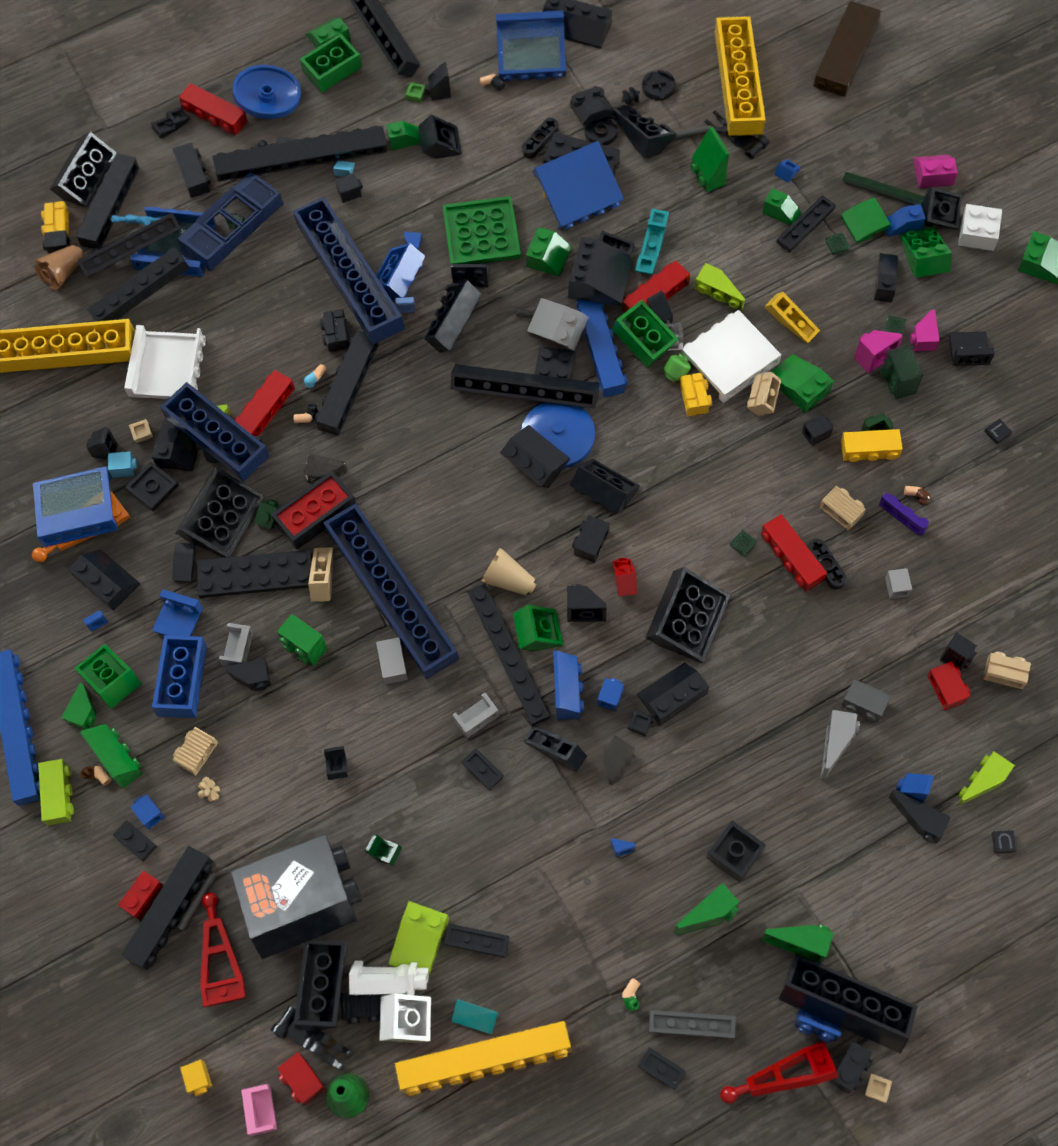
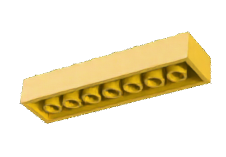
[715,17,765,136]
[0,319,135,373]
[395,1021,571,1096]

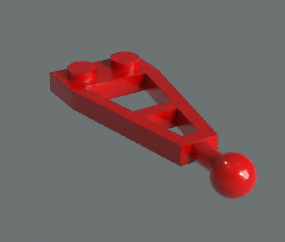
[200,892,246,1008]
[720,1041,838,1104]

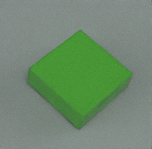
[405,82,426,103]

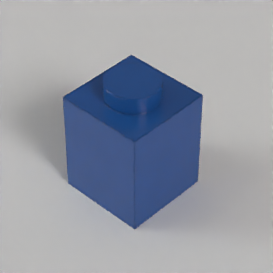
[597,678,624,712]
[130,794,165,830]

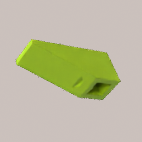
[695,263,745,311]
[957,751,1015,806]

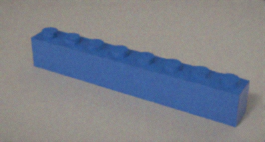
[0,649,40,806]

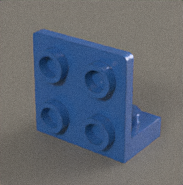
[153,589,203,636]
[794,1009,841,1043]

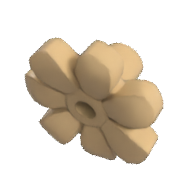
[198,777,220,802]

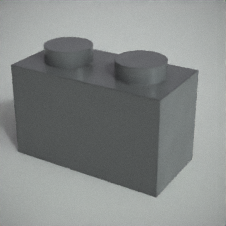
[842,679,891,722]

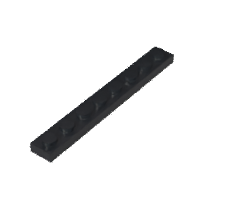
[467,583,550,726]

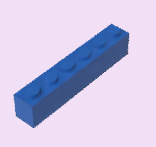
[576,299,628,398]

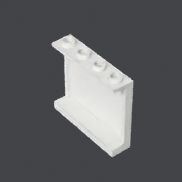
[682,310,781,403]
[124,325,206,399]

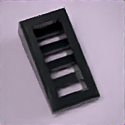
[598,231,634,257]

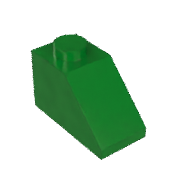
[386,121,421,151]
[763,188,802,226]
[61,683,97,730]

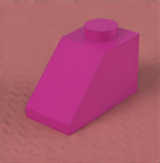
[910,310,940,352]

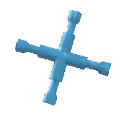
[111,214,162,225]

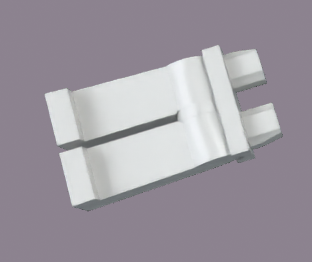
[349,961,429,995]

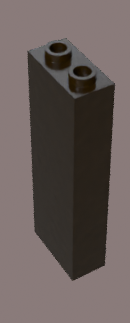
[813,1,882,97]

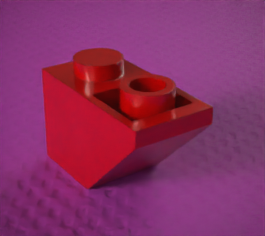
[612,558,638,597]

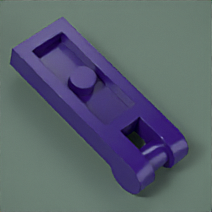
[879,492,929,536]

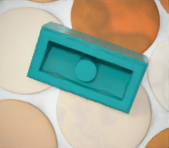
[451,999,498,1035]

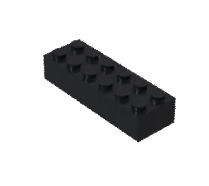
[778,953,918,1054]

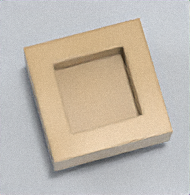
[129,419,153,443]
[864,1074,892,1103]

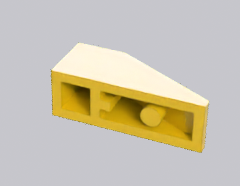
[764,292,820,343]

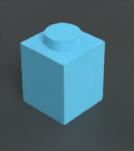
[108,451,138,478]

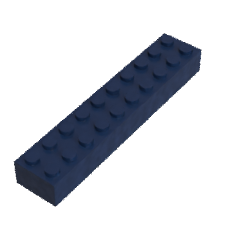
[293,197,405,345]
[323,503,459,680]

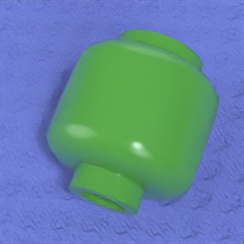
[663,354,691,382]

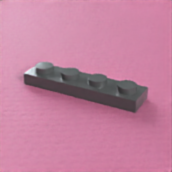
[649,1010,736,1039]

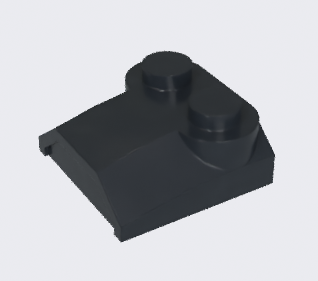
[570,86,615,126]
[922,187,963,230]

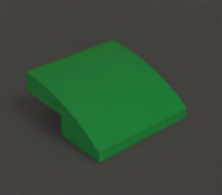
[841,197,891,244]

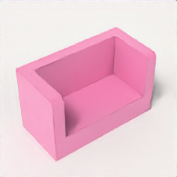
[241,1084,277,1136]

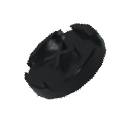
[642,70,676,101]

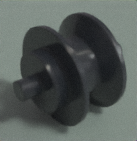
[622,87,640,106]

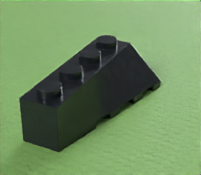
[425,281,482,353]

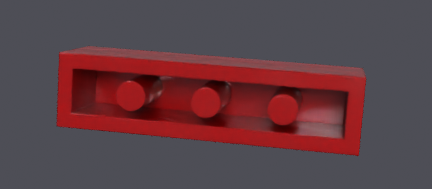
[179,83,248,136]
[622,260,690,313]
[234,370,295,436]
[761,514,827,592]

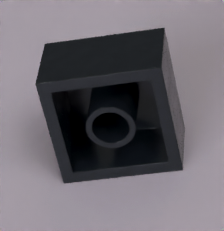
[706,820,766,883]

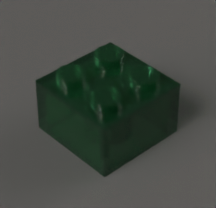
[881,345,923,399]

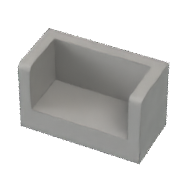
[219,623,253,666]
[376,637,408,684]
[452,693,499,738]

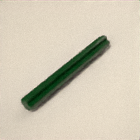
[843,172,925,207]

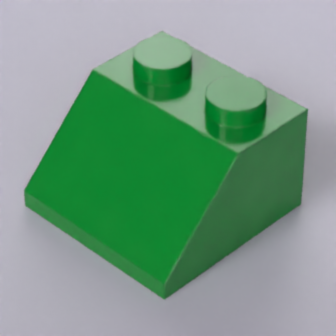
[306,18,351,48]
[526,227,572,277]
[513,604,563,651]

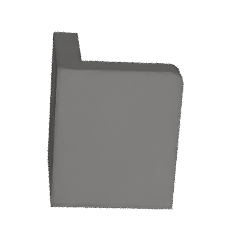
[885,568,912,599]

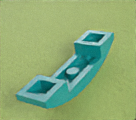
[635,209,669,275]

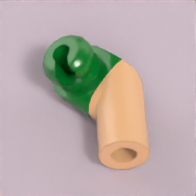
[622,978,640,1011]

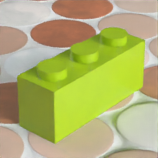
[38,759,74,826]

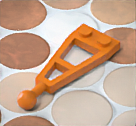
[32,490,130,563]

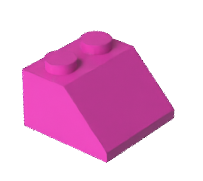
[913,155,958,188]
[855,330,903,374]

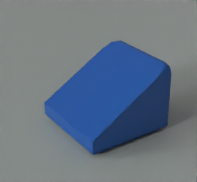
[775,159,800,182]
[611,838,635,857]

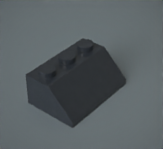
[500,425,571,488]
[570,459,640,514]
[68,549,140,611]
[637,662,709,726]

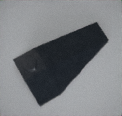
[152,418,197,471]

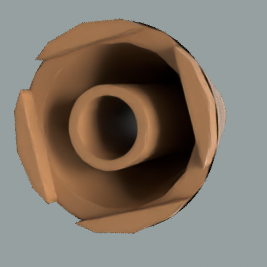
[34,245,84,290]

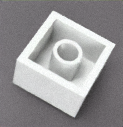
[958,204,1002,251]
[380,994,431,1043]

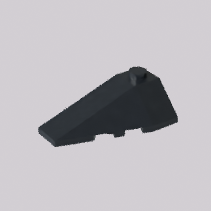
[612,105,677,158]

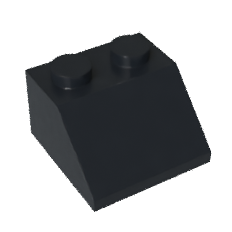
[418,114,462,159]
[567,584,607,622]

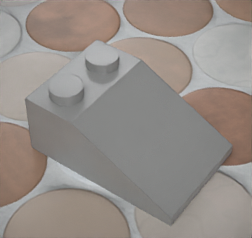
[527,298,589,351]
[821,710,860,780]

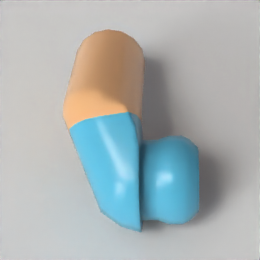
[304,364,327,388]

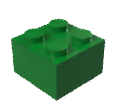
[277,614,328,666]

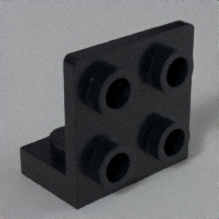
[451,264,489,288]
[949,331,995,366]

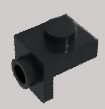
[324,746,348,780]

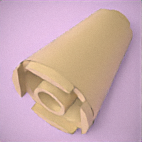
[481,548,537,596]

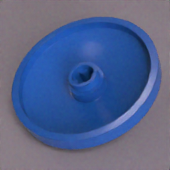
[233,65,301,119]
[521,402,595,469]

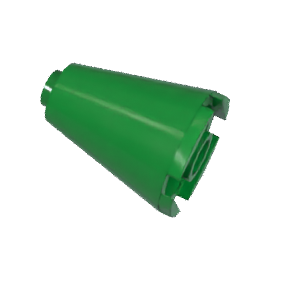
[326,1073,369,1118]

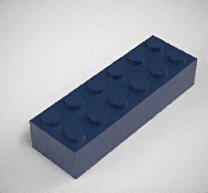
[160,382,270,482]

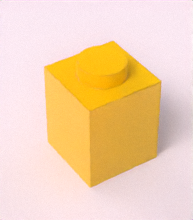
[180,1060,212,1096]

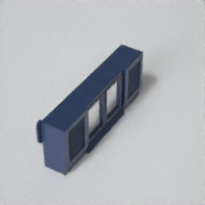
[177,172,284,271]

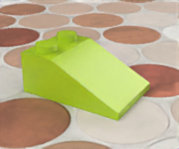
[388,901,450,974]

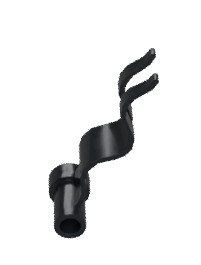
[704,110,770,159]
[270,1006,354,1071]

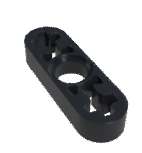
[522,118,558,158]
[808,539,846,590]

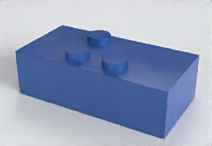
[152,635,207,718]

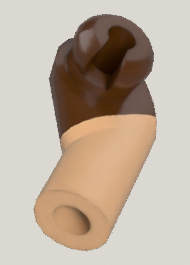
[904,486,931,505]
[81,766,112,786]

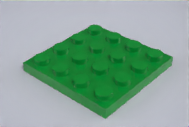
[442,196,521,264]

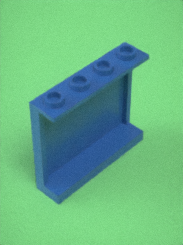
[532,141,624,230]

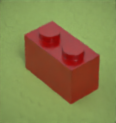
[927,662,970,711]
[118,871,164,921]
[277,1052,326,1105]

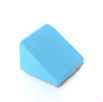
[333,161,355,177]

